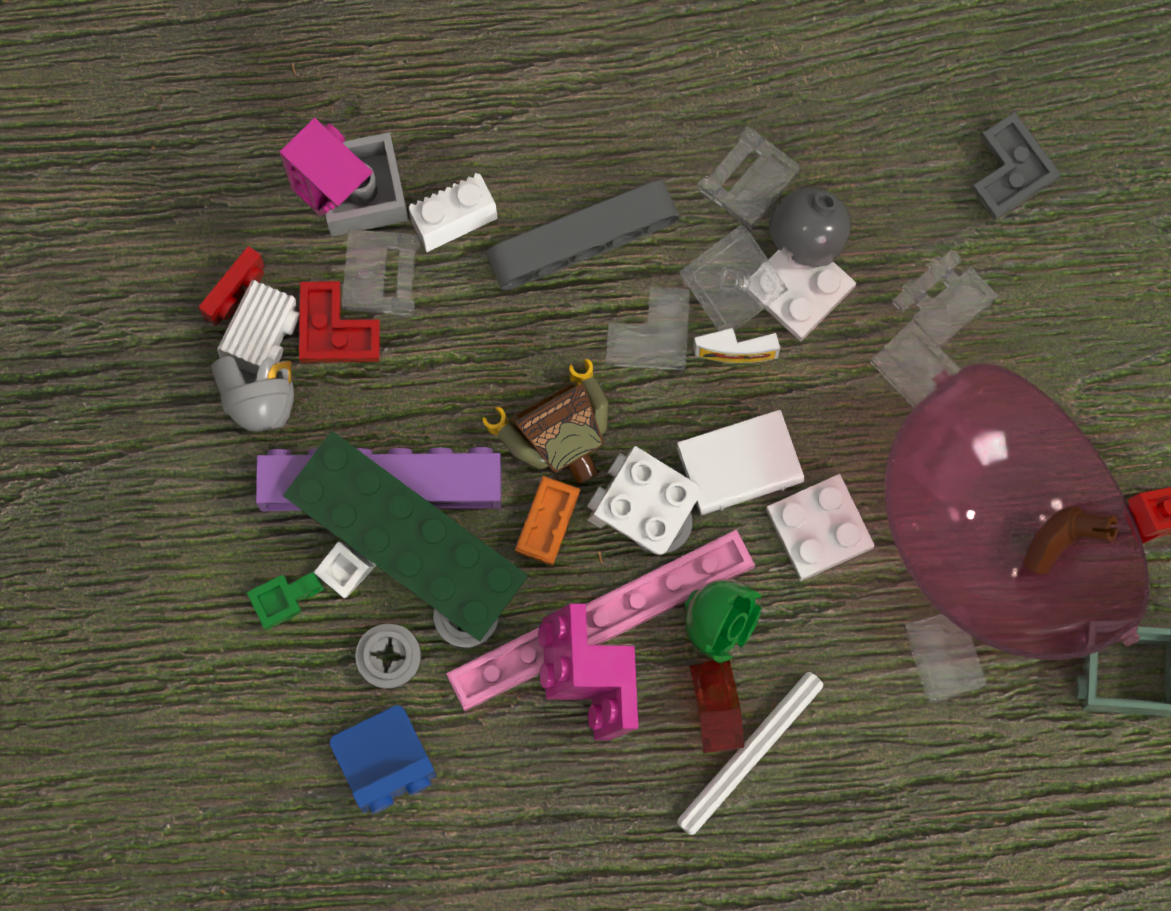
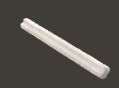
[677,672,823,835]

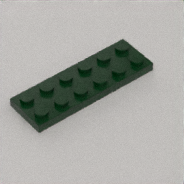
[283,430,529,642]

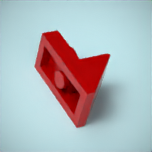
[1125,487,1171,544]

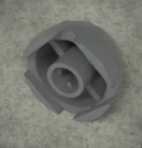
[769,186,851,267]

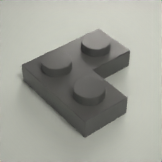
[972,112,1061,221]

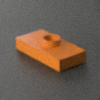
[515,476,581,566]

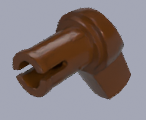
[1022,506,1118,574]

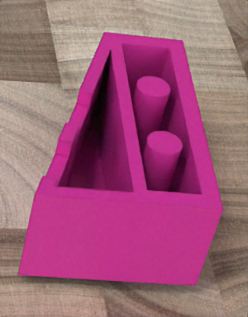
[279,117,373,216]

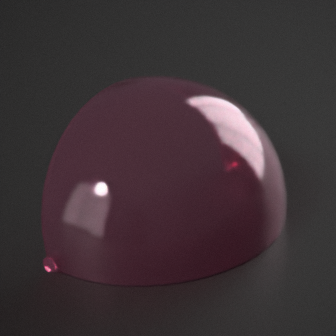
[885,363,1149,660]

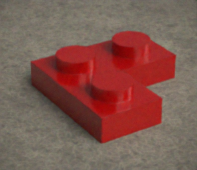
[299,281,380,363]

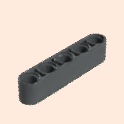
[486,180,680,290]

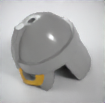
[211,356,294,432]

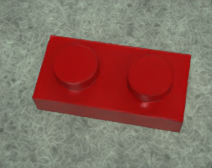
[199,246,265,327]

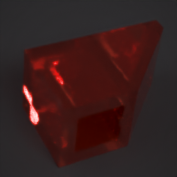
[689,660,744,753]

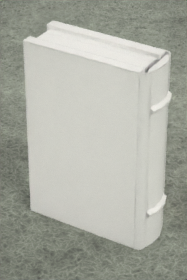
[677,410,804,516]

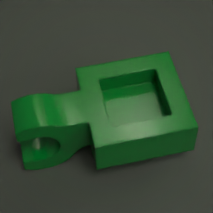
[246,572,324,631]

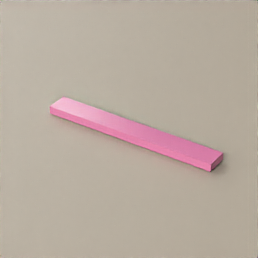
[446,529,755,711]

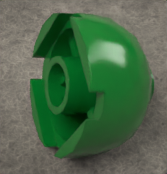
[685,579,762,663]

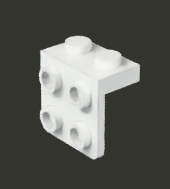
[587,446,701,555]

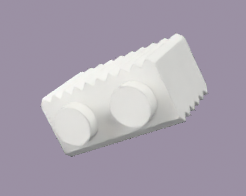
[409,173,498,252]
[217,280,300,375]

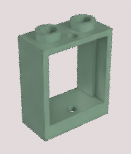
[1076,623,1171,717]

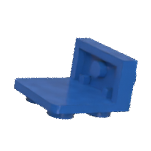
[330,705,437,814]

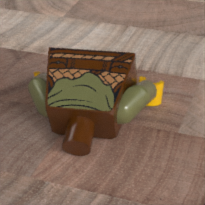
[483,359,608,483]

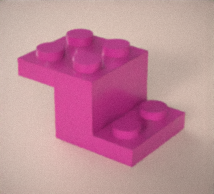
[538,604,638,741]

